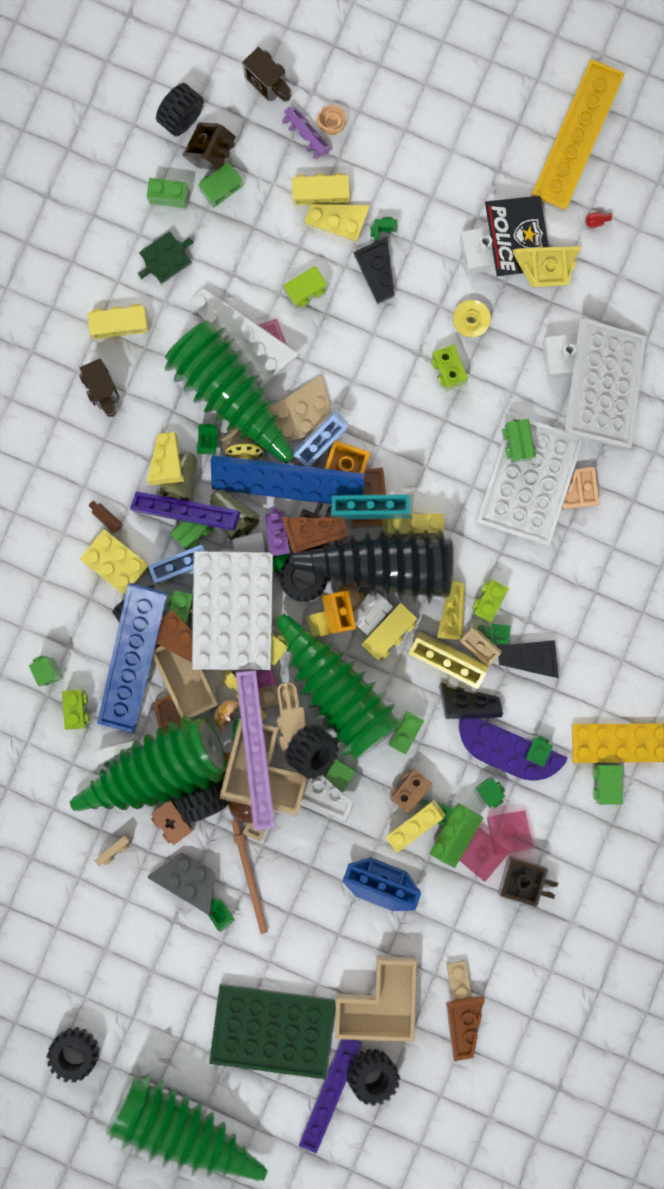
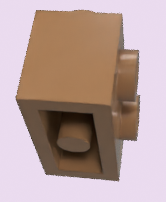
[390,768,433,814]

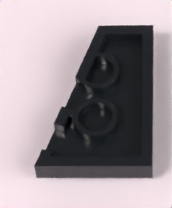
[353,236,394,305]
[497,640,559,678]
[439,683,503,719]

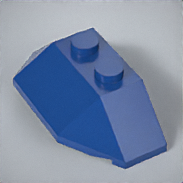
[342,857,421,911]

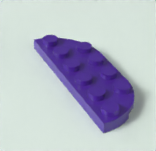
[458,718,568,781]

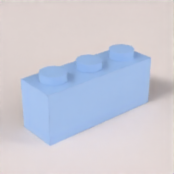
[294,409,348,467]
[148,545,206,585]

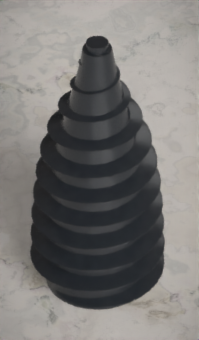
[290,529,453,604]

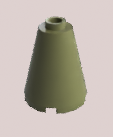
[156,452,198,502]
[210,489,260,540]

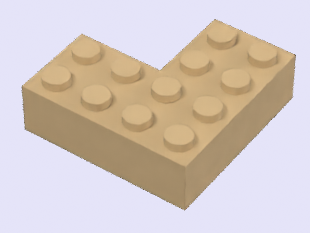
[153,646,220,719]
[220,719,307,817]
[335,956,417,1042]

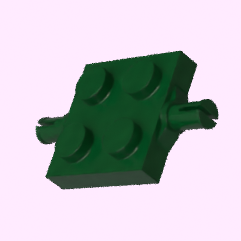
[137,231,194,285]

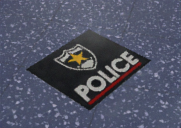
[484,196,549,277]

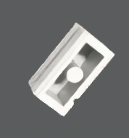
[353,591,393,636]

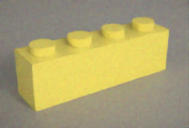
[408,631,488,689]

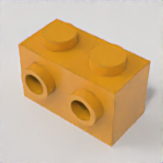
[322,591,356,634]

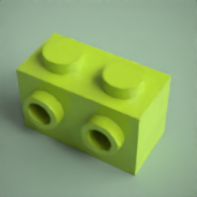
[283,266,327,309]
[430,344,468,391]
[472,579,509,623]
[62,689,90,730]

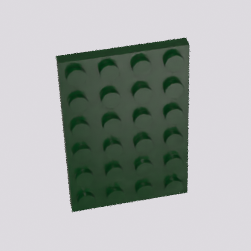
[209,984,335,1079]

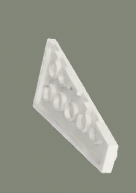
[189,288,301,388]
[263,723,354,822]

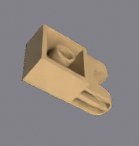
[277,682,307,753]

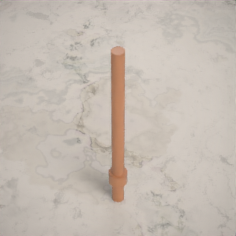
[231,819,268,934]

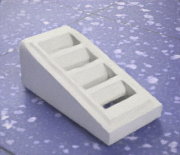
[95,741,134,768]

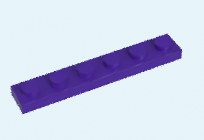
[130,491,241,531]
[299,1039,362,1154]

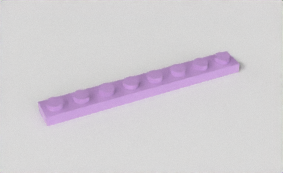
[236,670,275,831]

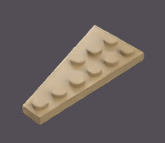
[221,375,331,457]

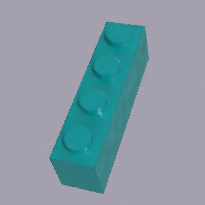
[331,494,413,519]

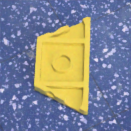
[513,246,581,288]

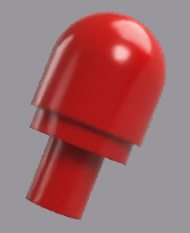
[585,212,612,228]

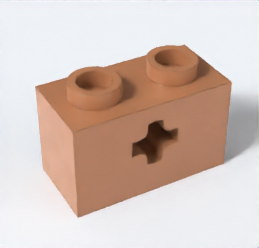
[151,799,194,845]

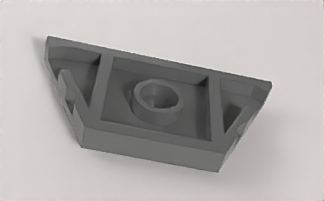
[147,852,215,915]

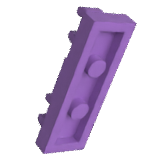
[282,107,332,159]
[265,506,290,556]

